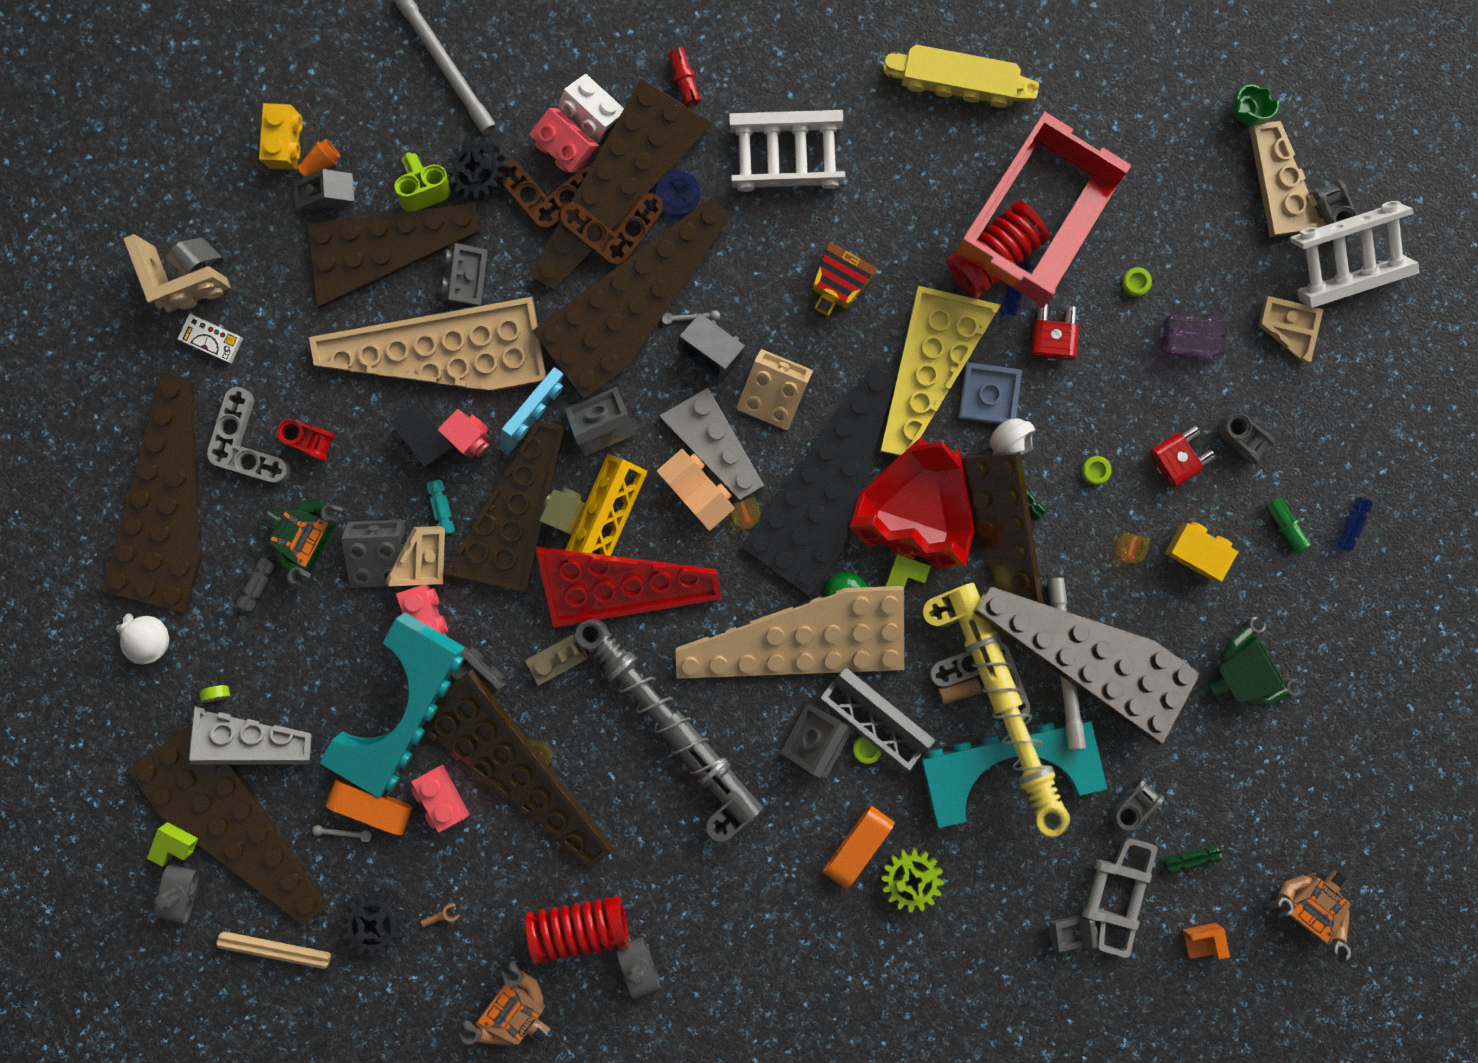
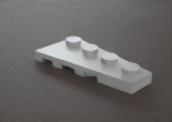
[659,388,764,500]
[189,707,312,764]

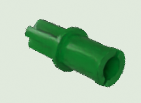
[1267,497,1311,553]

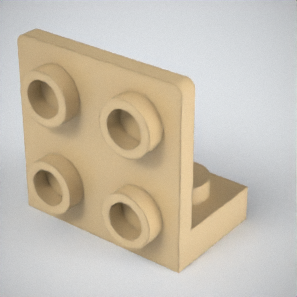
[737,349,813,430]

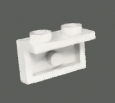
[558,74,624,143]

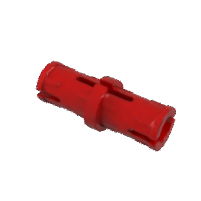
[667,48,701,108]

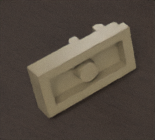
[525,634,589,686]

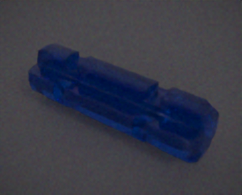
[1001,261,1032,316]
[1337,497,1373,552]

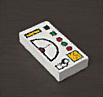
[178,314,243,364]

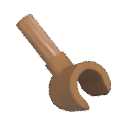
[421,903,460,927]

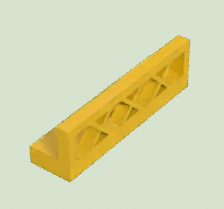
[565,454,648,556]

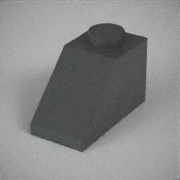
[294,169,355,210]

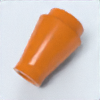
[297,139,340,177]

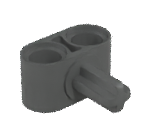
[167,238,224,281]
[154,864,199,924]
[616,937,661,999]

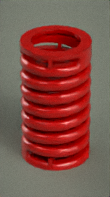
[945,200,1050,299]
[526,895,629,964]

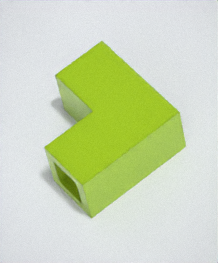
[885,554,931,588]
[147,822,198,867]

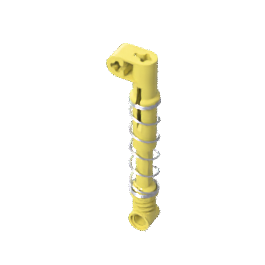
[923,583,1070,837]

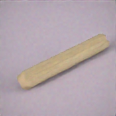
[217,932,331,969]

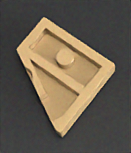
[1258,296,1323,363]
[386,526,445,586]

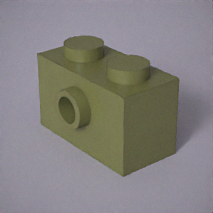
[540,487,585,535]

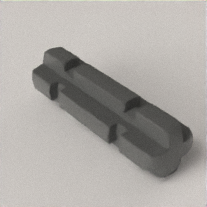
[237,558,276,611]

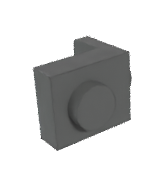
[1049,915,1098,952]

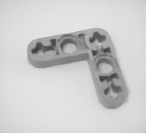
[207,387,290,483]
[930,642,1030,719]

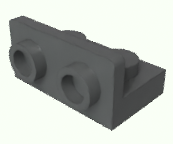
[438,243,488,306]
[448,646,507,698]

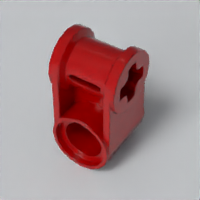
[277,419,337,461]

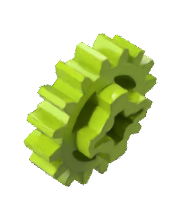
[881,847,944,912]

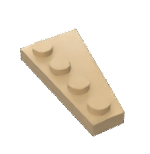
[1249,121,1326,237]

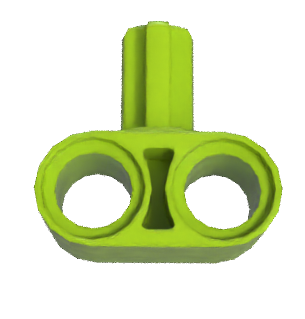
[394,152,451,212]

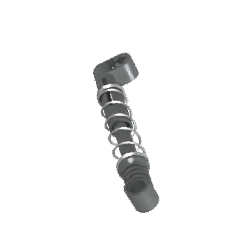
[575,619,764,842]

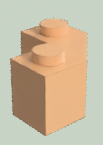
[657,449,735,531]

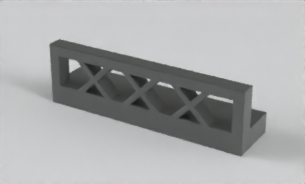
[818,667,935,772]

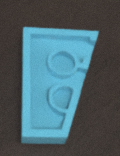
[499,367,564,455]

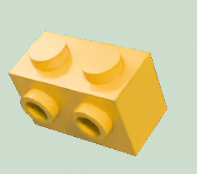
[259,103,302,170]
[1164,522,1239,582]

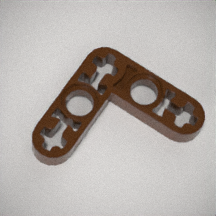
[500,160,591,230]
[558,193,663,264]

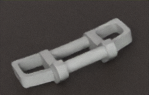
[1082,837,1158,958]

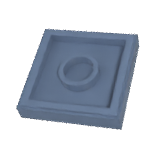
[958,362,1022,425]

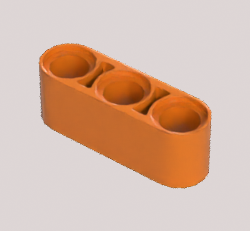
[325,778,413,835]
[823,805,895,890]

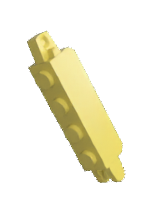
[883,45,1039,108]

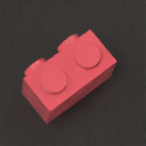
[529,108,600,173]
[438,409,492,459]
[396,585,448,636]
[411,765,470,833]

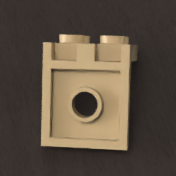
[123,234,231,313]

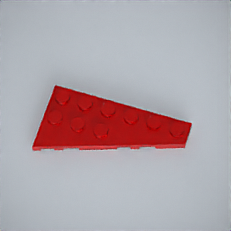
[536,547,722,628]

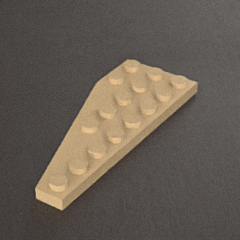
[309,297,547,391]
[675,586,904,679]

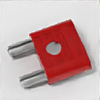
[1031,304,1078,361]
[1150,426,1216,488]

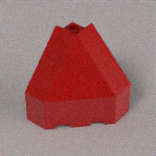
[849,437,975,569]

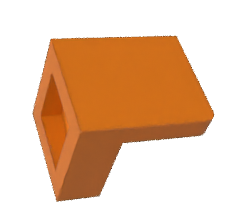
[1182,923,1230,959]

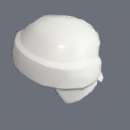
[990,418,1036,454]
[116,614,169,664]

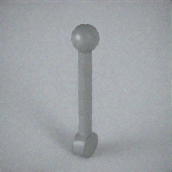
[662,310,720,325]
[312,825,372,842]

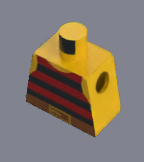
[813,242,877,316]

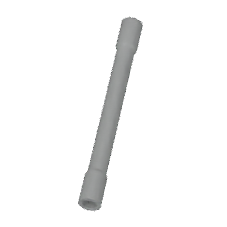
[393,0,496,135]
[1047,578,1086,751]

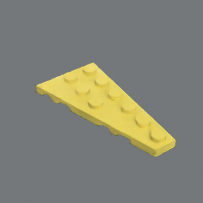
[880,286,1001,456]

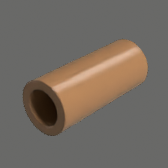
[938,677,982,705]

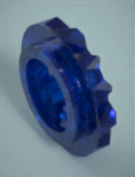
[656,170,701,216]

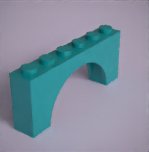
[320,612,465,798]
[920,716,1107,828]

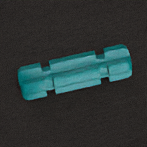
[426,480,455,535]

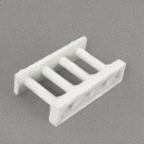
[730,110,845,192]
[1290,201,1419,308]

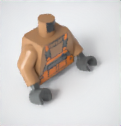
[1269,869,1351,963]
[458,962,551,1046]

